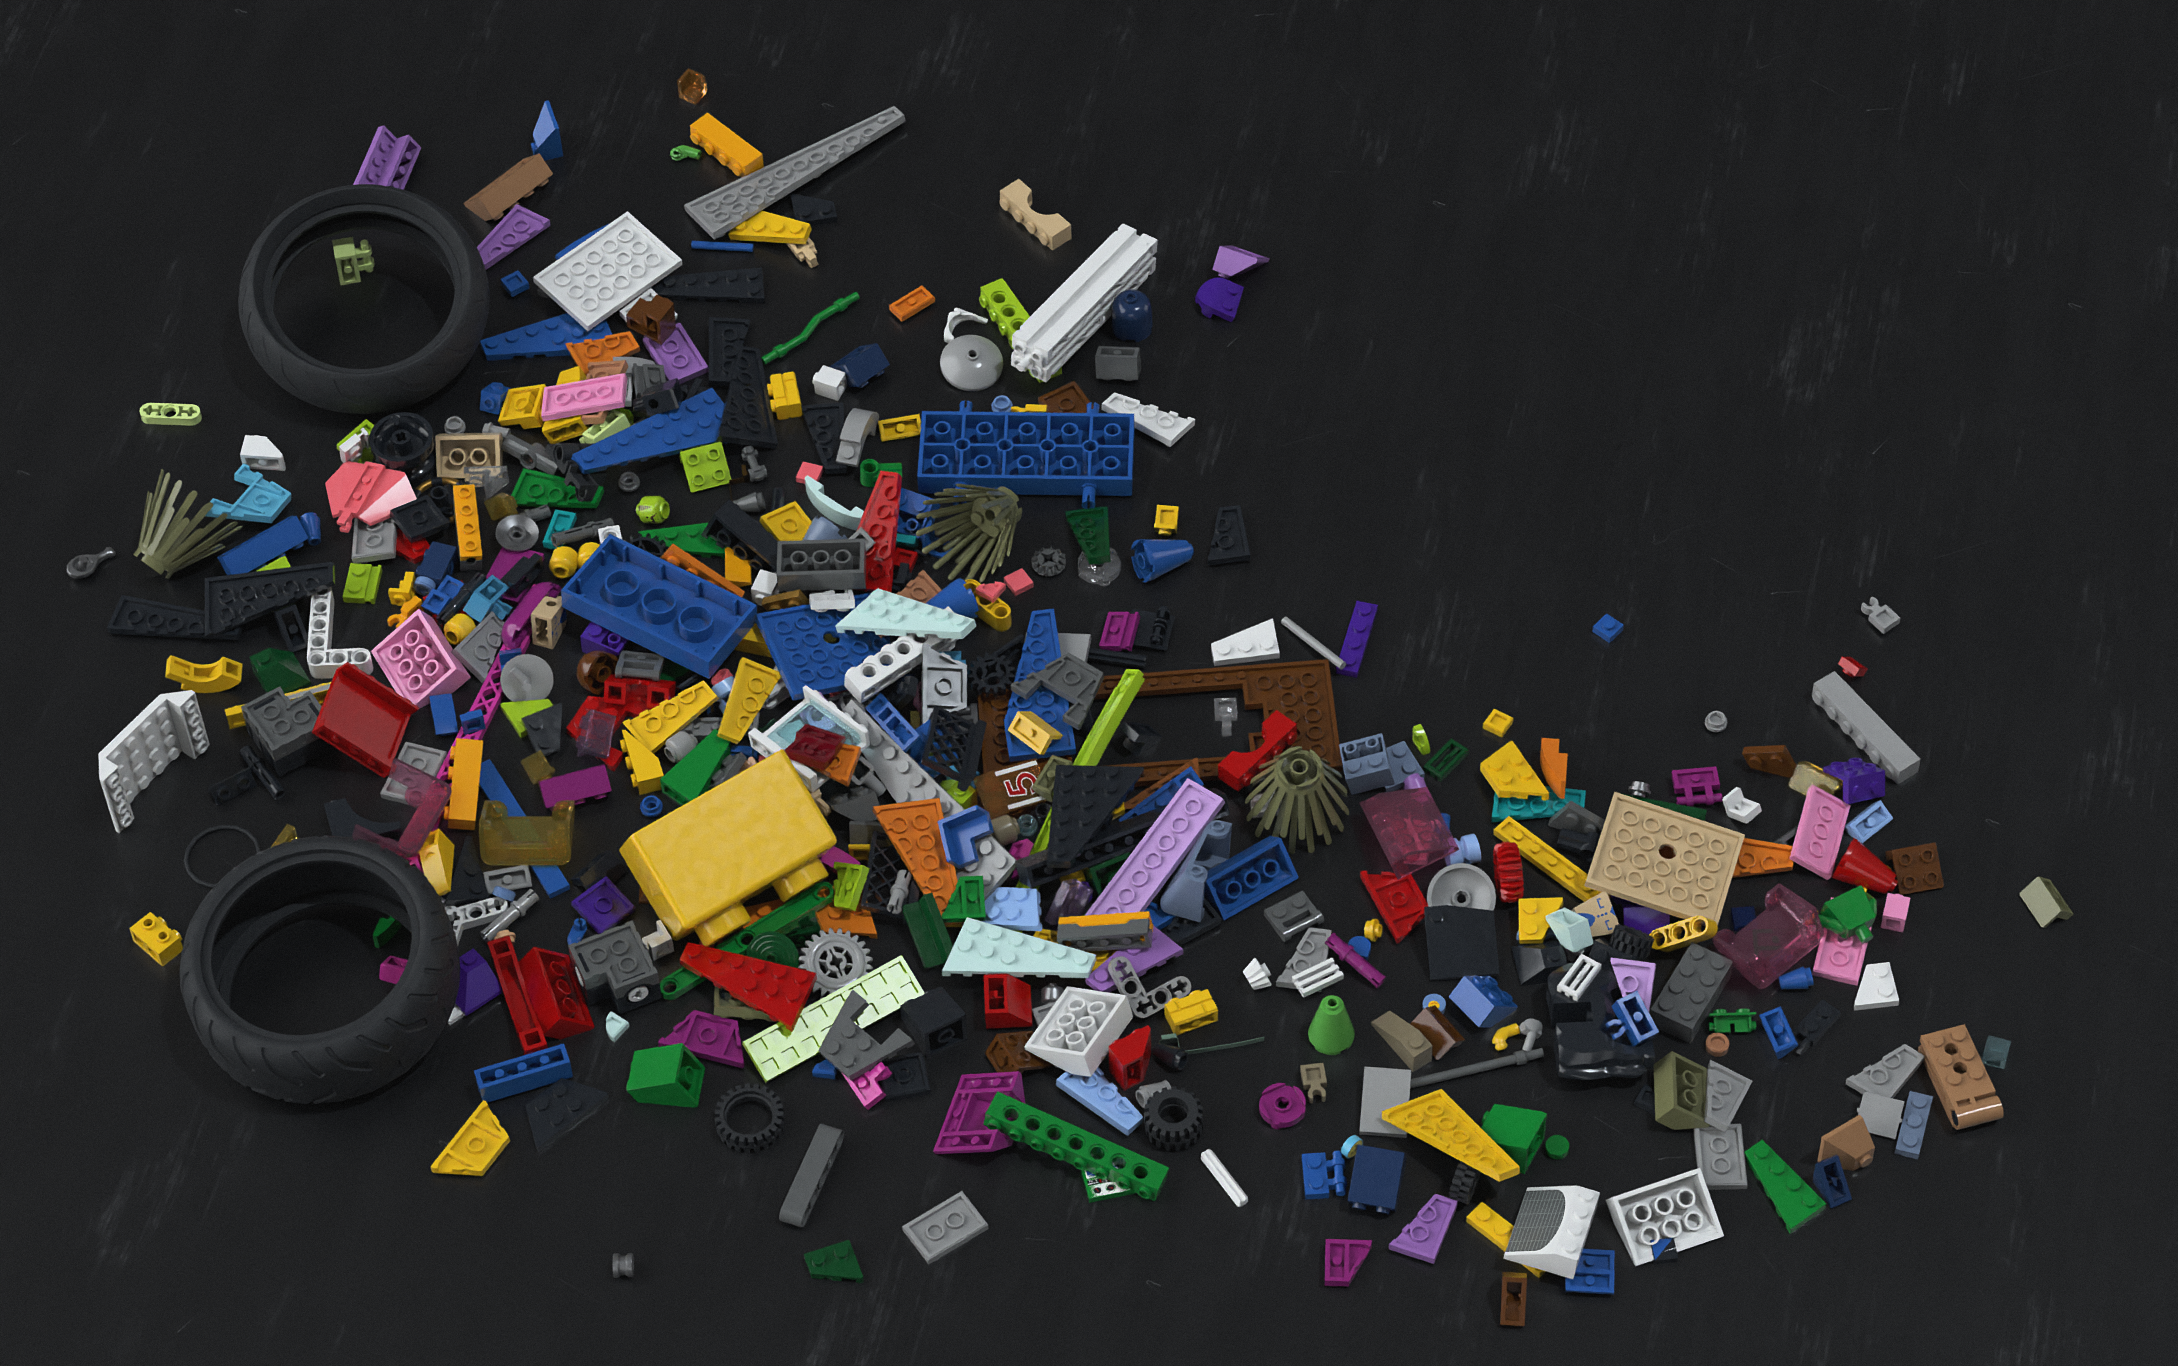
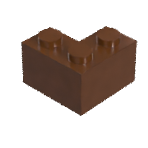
[626,294,676,345]

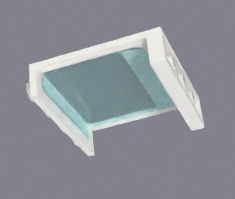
[748,685,870,793]

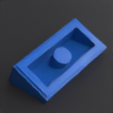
[1759,1006,1798,1059]

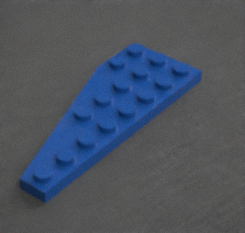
[1004,609,1076,762]

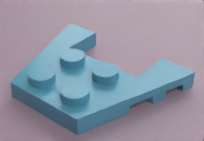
[205,463,291,523]

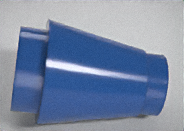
[300,512,321,546]
[1778,966,1814,990]

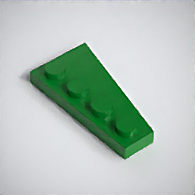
[508,468,604,508]
[638,523,727,559]
[1744,1140,1826,1234]

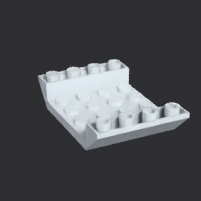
[98,690,210,833]

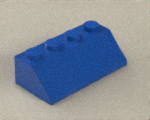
[1204,836,1299,920]

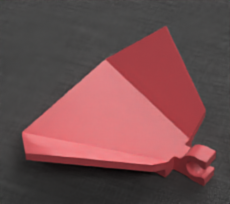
[325,461,417,533]

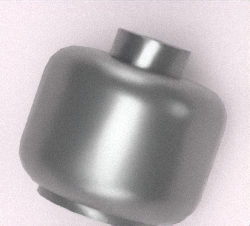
[1041,983,1064,1005]

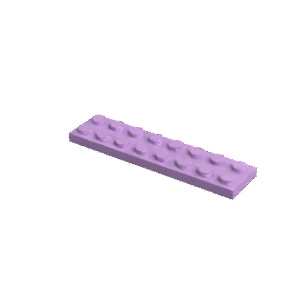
[1085,778,1225,916]

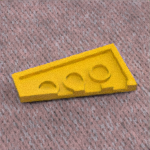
[717,657,781,744]
[622,680,719,754]

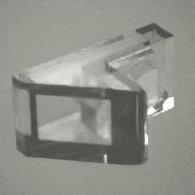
[464,466,509,499]

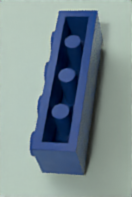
[217,516,308,575]
[474,1044,573,1103]

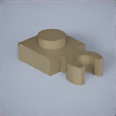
[1300,1063,1327,1103]

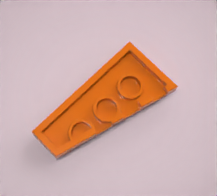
[660,544,745,597]

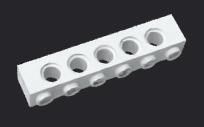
[844,606,958,704]

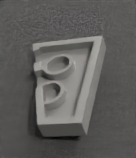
[451,612,504,683]
[1704,1060,1752,1133]

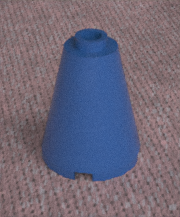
[1131,539,1194,582]
[925,578,979,619]

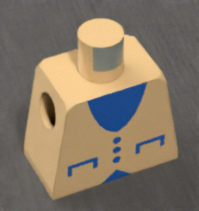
[531,596,567,649]
[1572,891,1619,939]

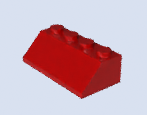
[518,947,594,1040]

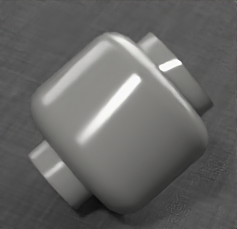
[664,731,698,763]

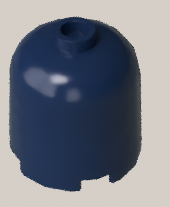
[1111,289,1153,342]

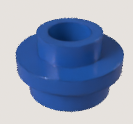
[640,796,663,817]

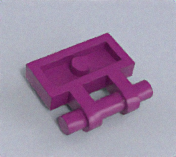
[1671,766,1722,807]

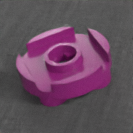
[1259,1083,1306,1129]

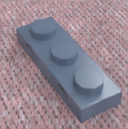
[1895,1091,1933,1159]

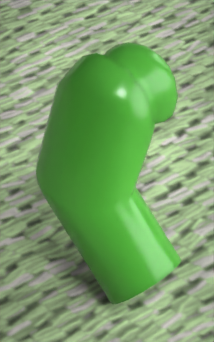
[670,145,701,161]

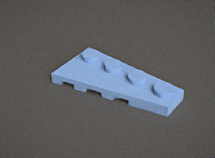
[1056,1067,1143,1136]

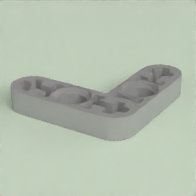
[1108,956,1191,1019]

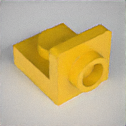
[388,572,416,606]

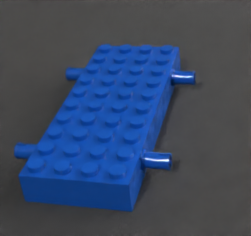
[917,401,1135,509]

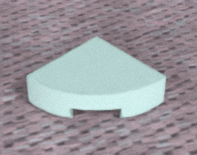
[606,1011,629,1042]

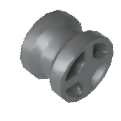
[613,1253,634,1278]

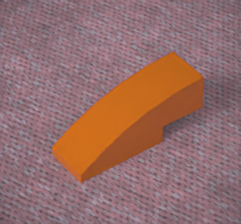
[1540,738,1568,799]

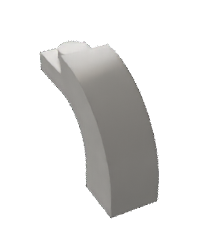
[836,408,879,467]

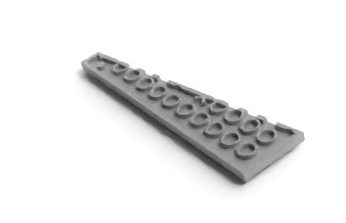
[684,106,905,240]
[842,699,1016,900]

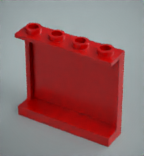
[312,662,419,778]

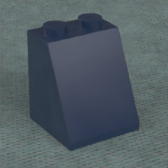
[1348,1145,1407,1214]

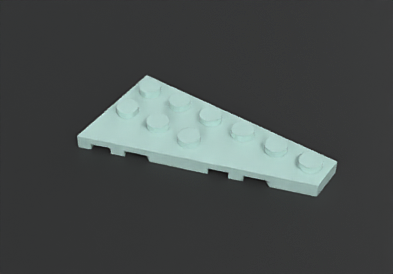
[835,588,976,639]
[942,917,1096,978]

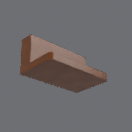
[1410,1005,1465,1060]

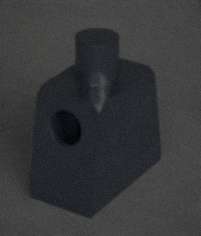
[632,378,684,416]

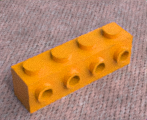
[690,113,764,177]
[444,738,483,830]

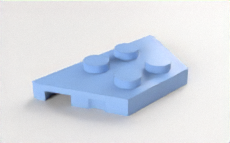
[982,887,1043,931]

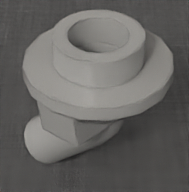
[1519,1019,1542,1051]

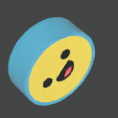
[1341,1135,1363,1159]

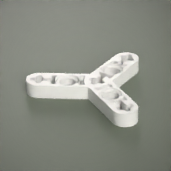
[439,896,508,946]

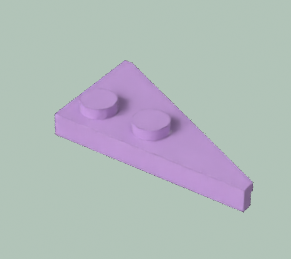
[1610,958,1656,1012]

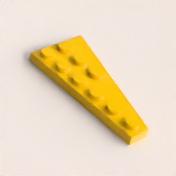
[1382,1089,1520,1182]

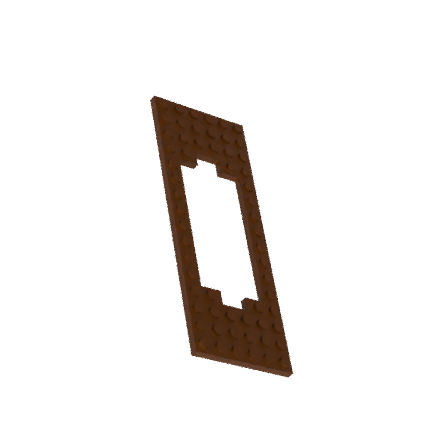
[977,659,1342,798]

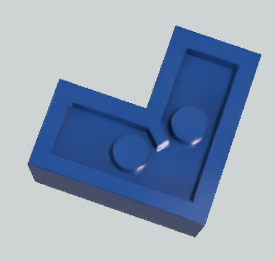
[937,805,994,869]

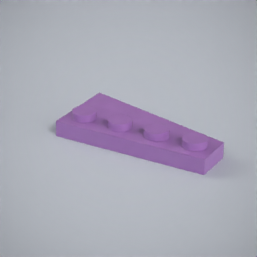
[1085,925,1183,993]

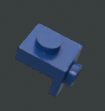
[480,382,511,414]

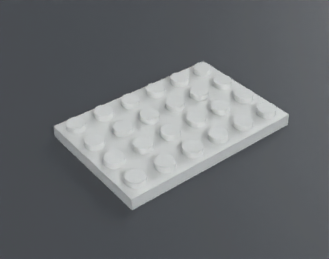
[533,211,682,331]

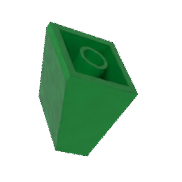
[627,1043,705,1108]
[1481,1104,1547,1174]

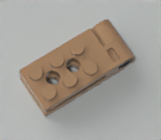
[1918,1024,2004,1130]

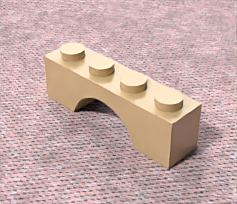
[1000,179,1071,251]

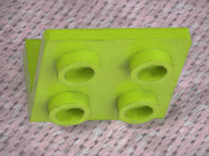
[679,442,731,493]

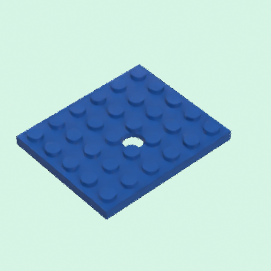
[755,593,916,700]

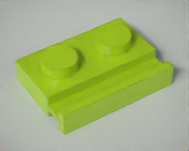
[343,563,382,604]

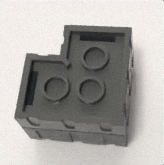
[241,686,335,777]
[568,921,662,1014]

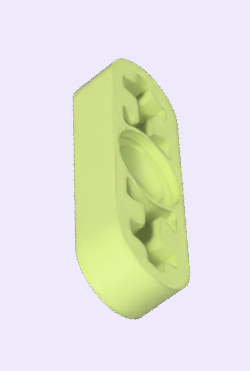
[140,403,202,426]

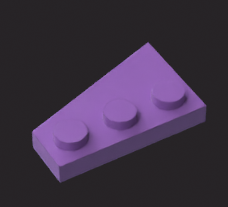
[1389,1194,1458,1264]

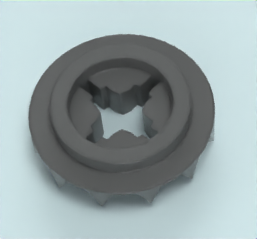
[1032,546,1066,576]

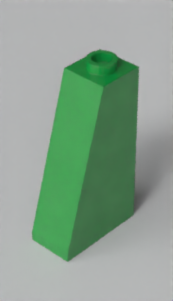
[660,729,733,806]

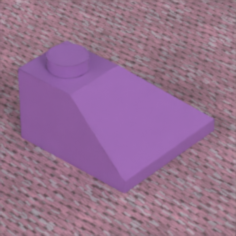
[1212,246,1269,279]

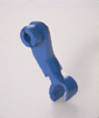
[567,918,587,945]

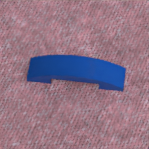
[1118,766,1204,822]

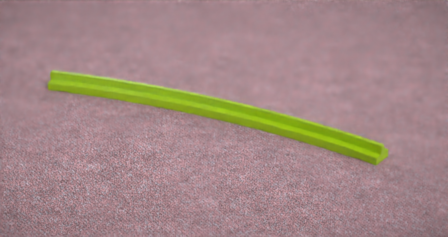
[983,669,1145,979]

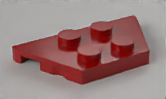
[1360,871,1428,943]

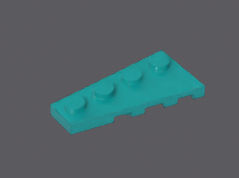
[1491,786,1586,823]

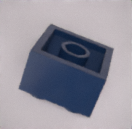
[830,343,890,389]

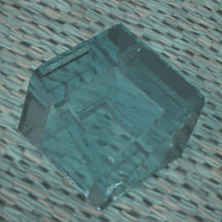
[1982,1036,2011,1069]

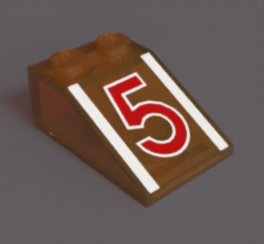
[973,758,1048,819]

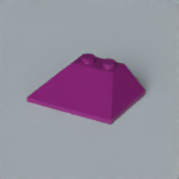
[933,1071,1025,1154]

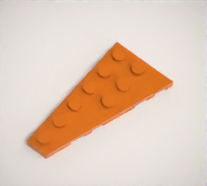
[872,798,964,926]
[1659,838,1794,878]
[734,886,878,939]

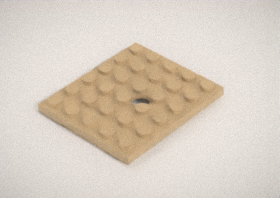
[1584,792,1745,926]

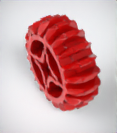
[1493,842,1524,903]

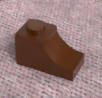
[1500,1272,1527,1326]

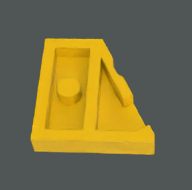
[1519,897,1563,944]

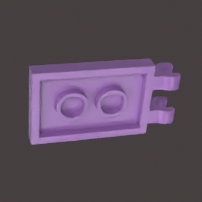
[643,323,708,384]

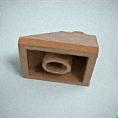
[1817,1115,1875,1171]

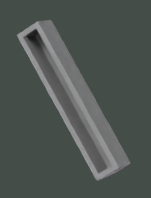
[1812,671,1920,785]

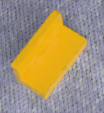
[1008,711,1063,754]

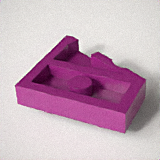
[1325,1239,1372,1286]

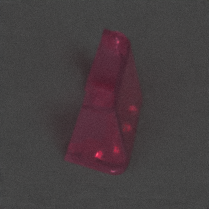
[1712,883,1824,989]

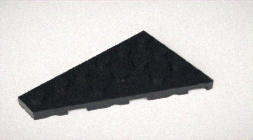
[1047,765,1144,868]

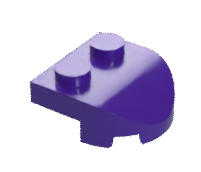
[1195,278,1244,322]

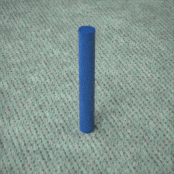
[691,241,754,252]

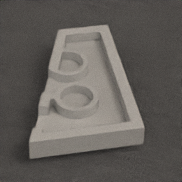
[1276,927,1332,992]
[1846,1044,1925,1098]

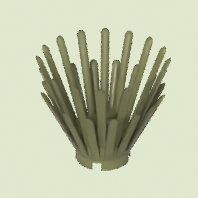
[133,469,243,580]
[916,484,1022,583]
[1245,746,1349,854]

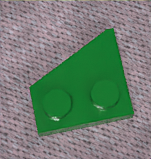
[942,876,986,923]

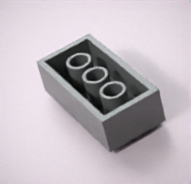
[777,538,867,591]
[1650,942,1733,1044]

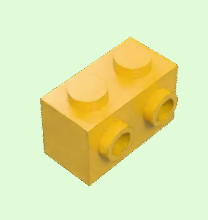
[129,912,183,967]

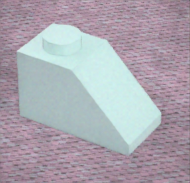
[1545,908,1594,953]

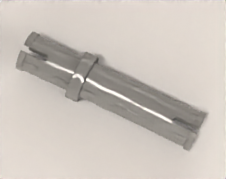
[480,889,539,942]

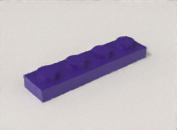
[1336,601,1378,678]

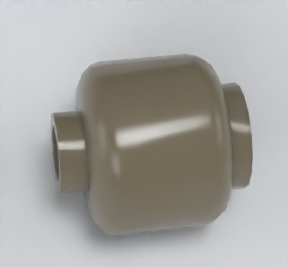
[991,815,1020,846]

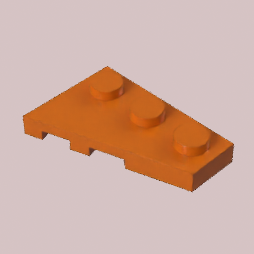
[565,331,641,375]
[804,744,861,787]

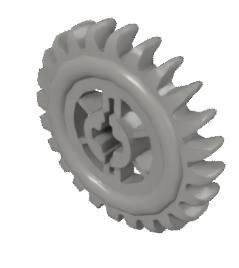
[798,928,873,998]

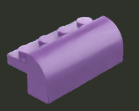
[353,125,421,190]

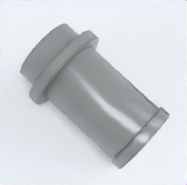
[482,422,511,441]

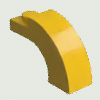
[165,655,242,693]

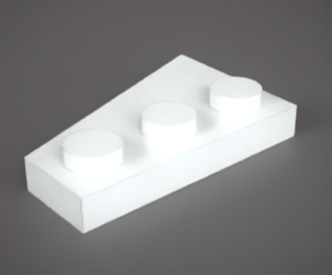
[1211,618,1280,666]

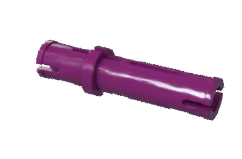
[1325,933,1386,988]

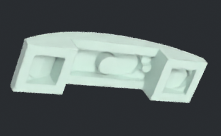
[805,475,864,530]

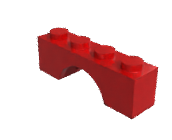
[1218,710,1297,792]

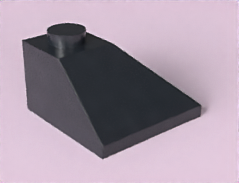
[1511,940,1567,987]

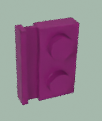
[1099,612,1140,651]

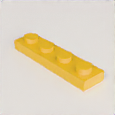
[1466,1202,1546,1278]

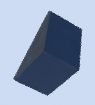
[1813,1155,1852,1208]

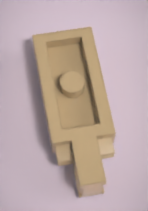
[786,237,819,268]

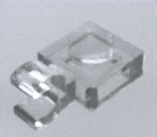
[1214,698,1237,736]

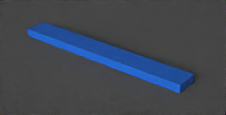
[479,759,570,899]

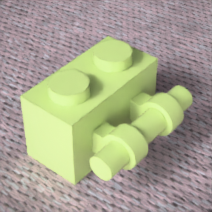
[332,237,375,285]
[579,409,631,444]

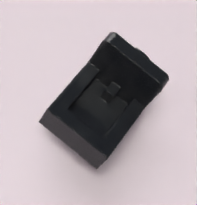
[891,562,913,594]

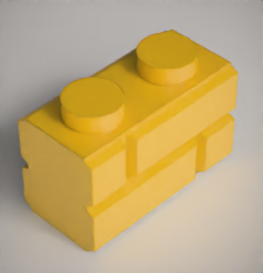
[767,372,802,420]
[1164,989,1218,1035]

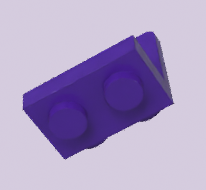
[1823,758,1885,804]

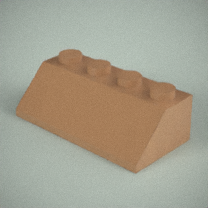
[464,153,553,221]

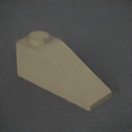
[1371,1011,1433,1072]

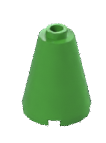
[1308,995,1355,1055]

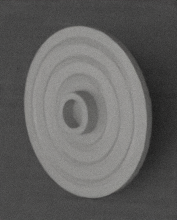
[500,654,554,702]

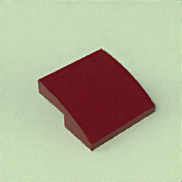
[785,724,846,770]

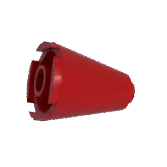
[1832,838,1898,894]

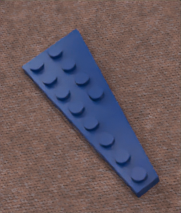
[571,388,726,475]

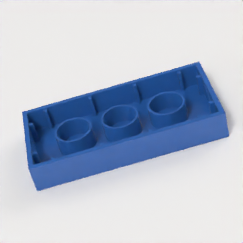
[561,534,757,679]

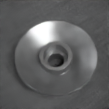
[496,515,539,552]

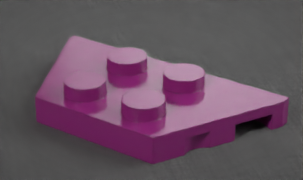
[658,1010,744,1068]

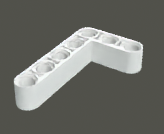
[307,587,373,679]

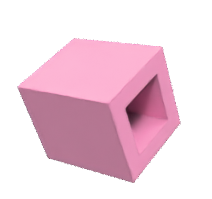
[1881,893,1910,933]

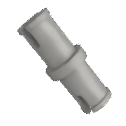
[887,870,912,914]

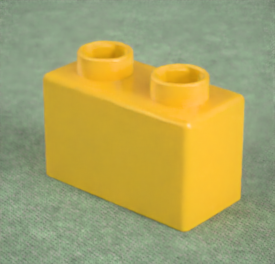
[619,749,837,947]

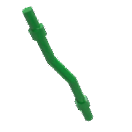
[761,292,860,365]

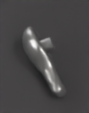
[66,547,116,579]

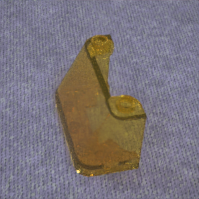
[479,800,575,865]

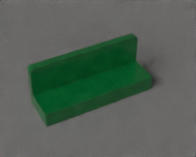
[902,893,953,969]

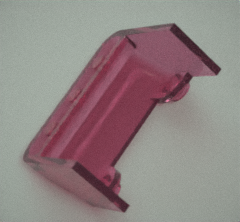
[352,758,452,858]

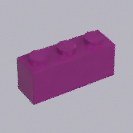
[538,764,612,811]

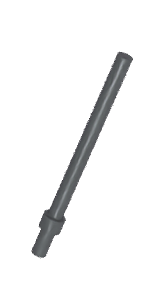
[1410,1048,1544,1089]

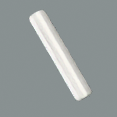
[1201,1149,1248,1207]

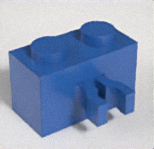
[1605,991,1659,1046]

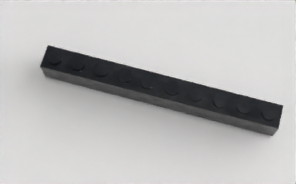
[1015,787,1230,888]

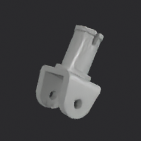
[851,756,887,797]

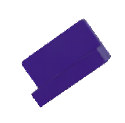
[1621,903,1670,934]

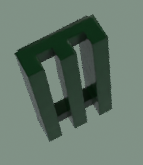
[1423,738,1469,782]

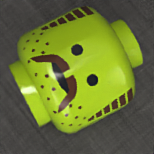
[636,496,670,524]

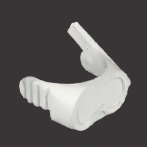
[944,308,988,343]

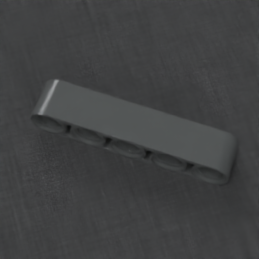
[779,1124,844,1227]

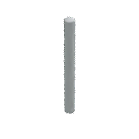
[1281,616,1346,670]

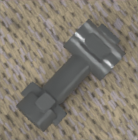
[741,446,768,482]

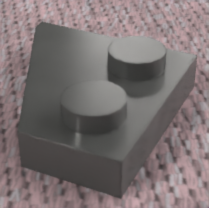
[1548,801,1605,835]

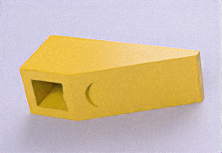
[620,730,664,795]
[419,828,455,896]

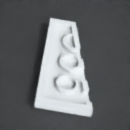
[1101,393,1195,447]

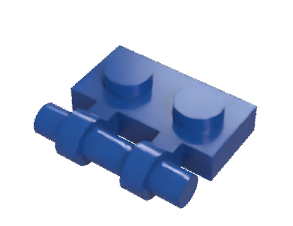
[1302,1151,1347,1199]

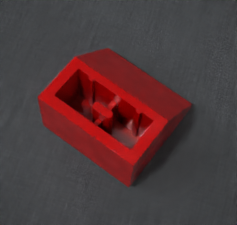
[984,974,1032,1029]
[1108,1025,1151,1091]

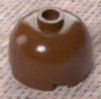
[576,650,618,695]

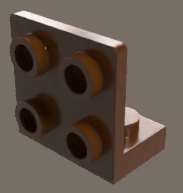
[1885,842,1944,895]
[985,1031,1053,1074]

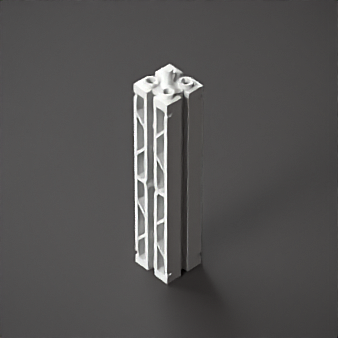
[1011,223,1158,382]

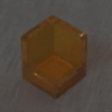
[677,68,707,105]

